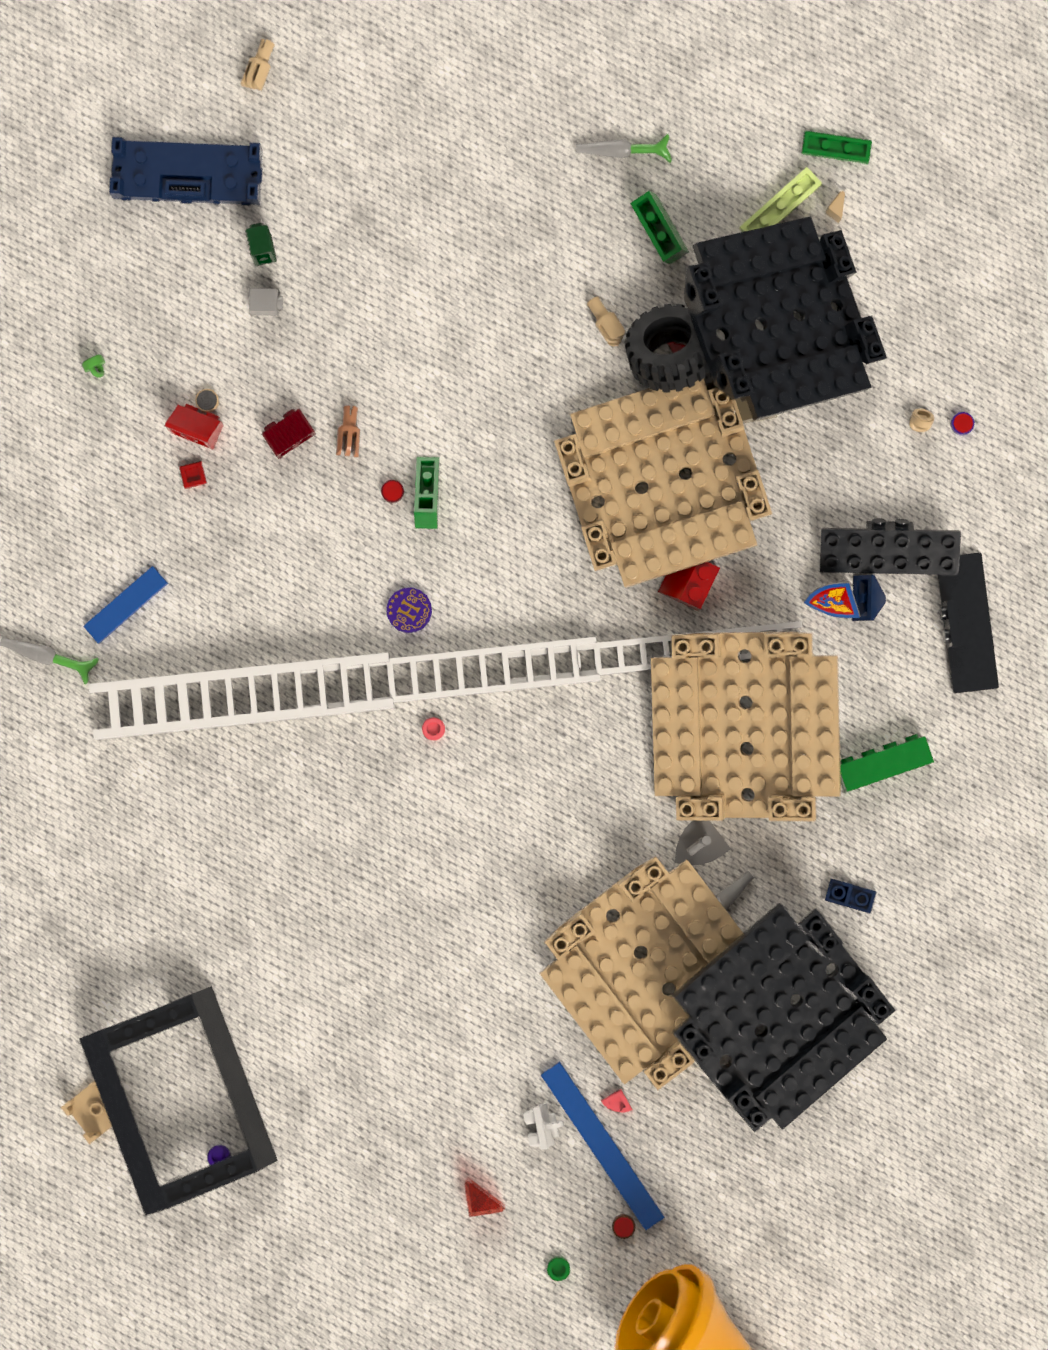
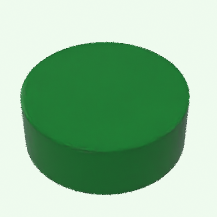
[547,1256,570,1281]

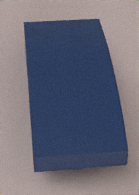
[825,878,877,914]

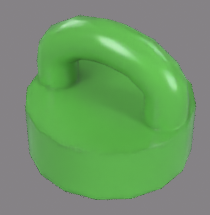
[82,354,105,378]

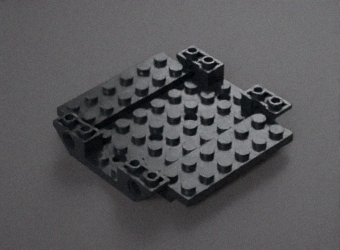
[684,216,887,421]
[672,903,896,1133]

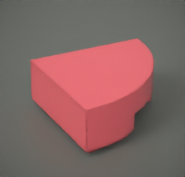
[601,1089,632,1113]

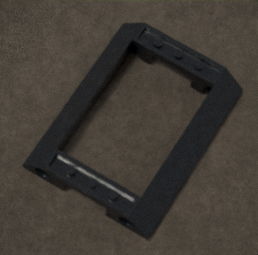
[79,986,278,1216]

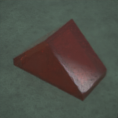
[465,1177,505,1217]

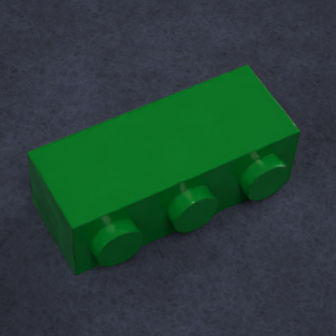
[630,191,689,264]

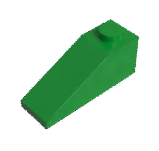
[414,457,439,529]

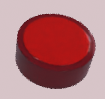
[381,480,404,503]

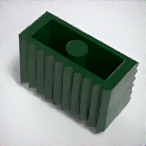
[245,223,277,266]

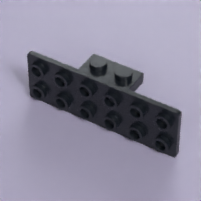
[820,518,961,575]
[938,552,999,694]

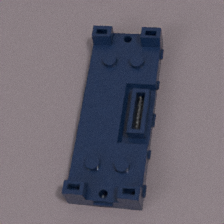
[109,137,263,206]

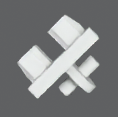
[523,1103,564,1150]

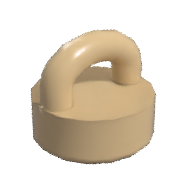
[909,409,935,432]

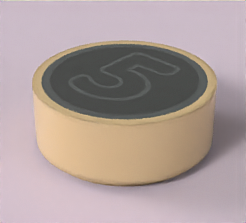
[195,389,219,413]

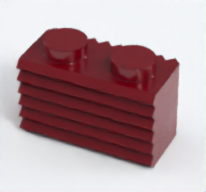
[261,409,316,459]

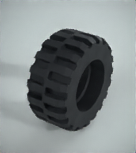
[625,304,710,393]

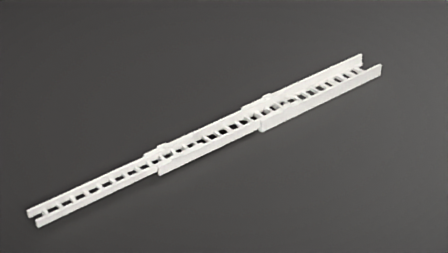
[89,621,802,740]

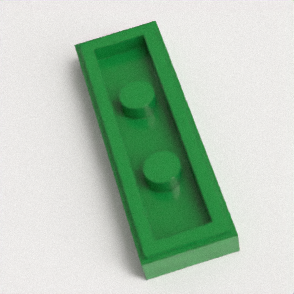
[801,130,872,164]

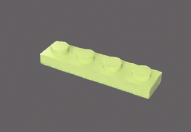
[739,167,822,232]

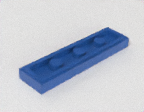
[83,566,168,644]

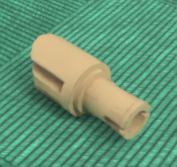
[241,39,275,91]
[587,296,625,347]

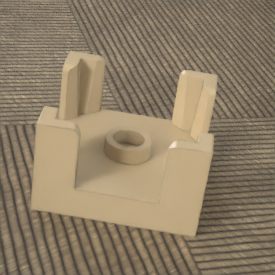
[61,1081,112,1144]

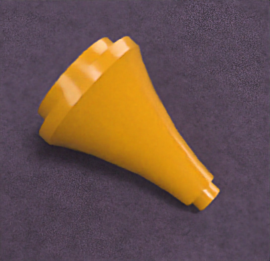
[615,1264,752,1350]

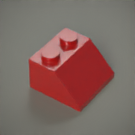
[165,404,223,450]
[658,562,720,612]

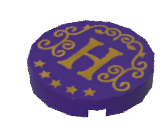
[386,587,432,633]

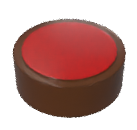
[612,1214,635,1239]

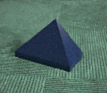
[852,574,886,621]

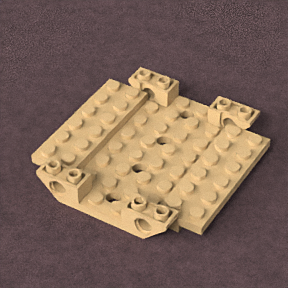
[554,378,772,588]
[651,632,841,821]
[539,856,743,1090]

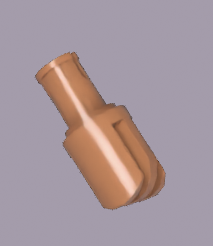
[336,405,360,457]

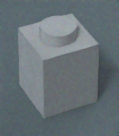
[249,288,283,316]

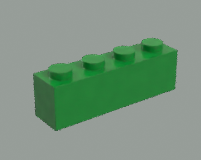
[840,734,934,792]

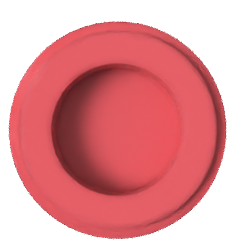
[422,717,445,741]

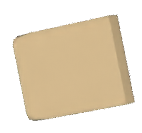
[826,191,845,224]

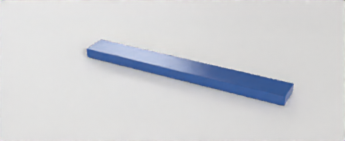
[541,1061,665,1231]

